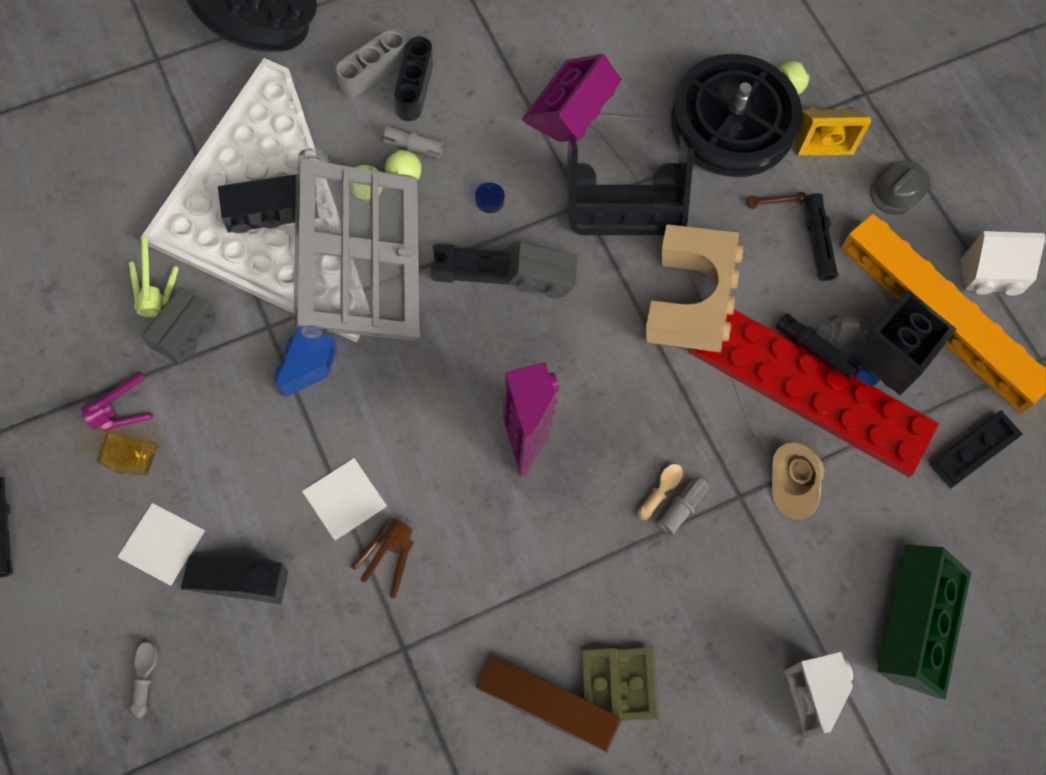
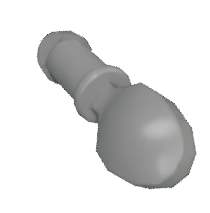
[130,642,158,718]

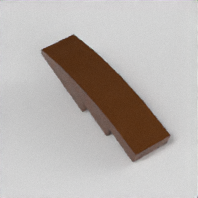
[476,656,621,753]

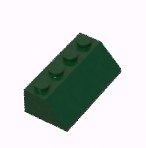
[877,545,971,700]

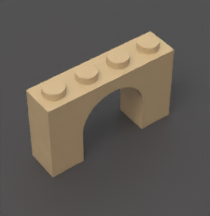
[646,225,744,352]

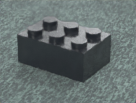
[851,289,957,396]

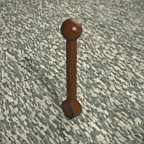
[746,192,807,209]

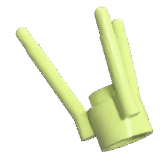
[129,236,179,317]

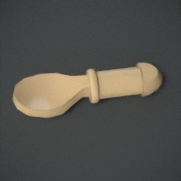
[637,464,683,520]

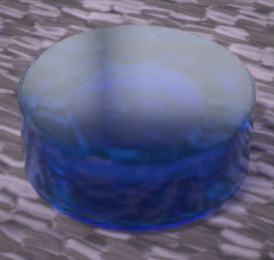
[475,182,505,213]

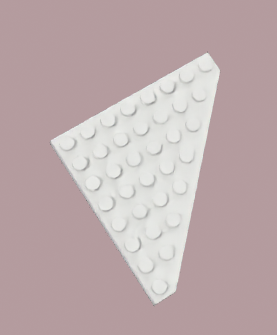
[140,58,371,342]

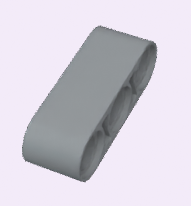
[336,28,407,97]

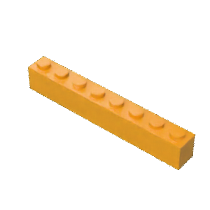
[841,214,1046,414]

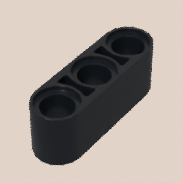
[394,36,433,121]

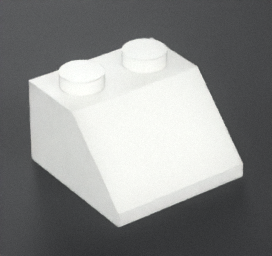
[960,231,1045,296]
[784,652,853,739]

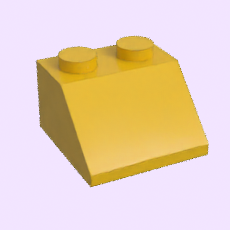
[795,108,871,155]

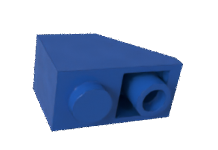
[274,328,337,397]

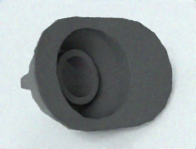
[871,160,931,215]

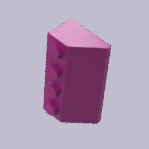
[503,362,559,477]

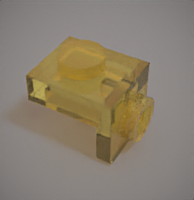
[97,432,158,475]

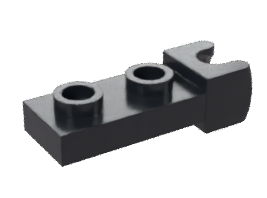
[431,244,511,285]

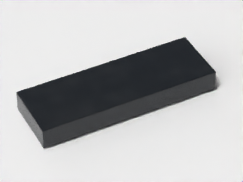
[929,410,1023,489]

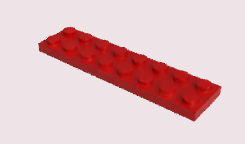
[688,309,939,477]

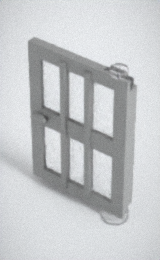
[293,148,420,341]

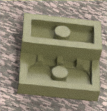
[582,647,659,721]

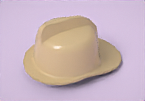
[772,442,824,520]

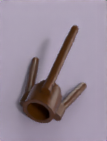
[352,518,414,599]

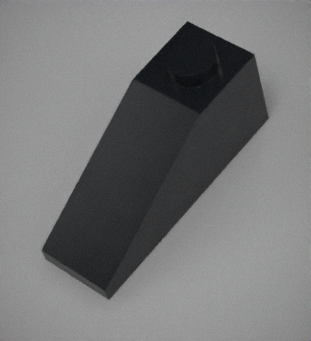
[181,556,288,604]

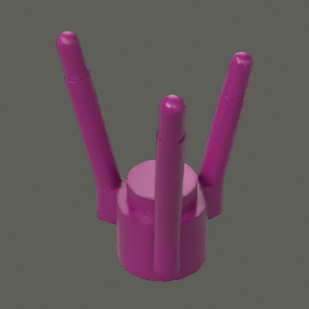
[81,372,153,432]

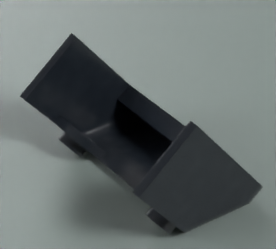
[567,134,694,235]

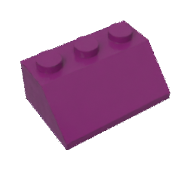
[522,54,622,142]

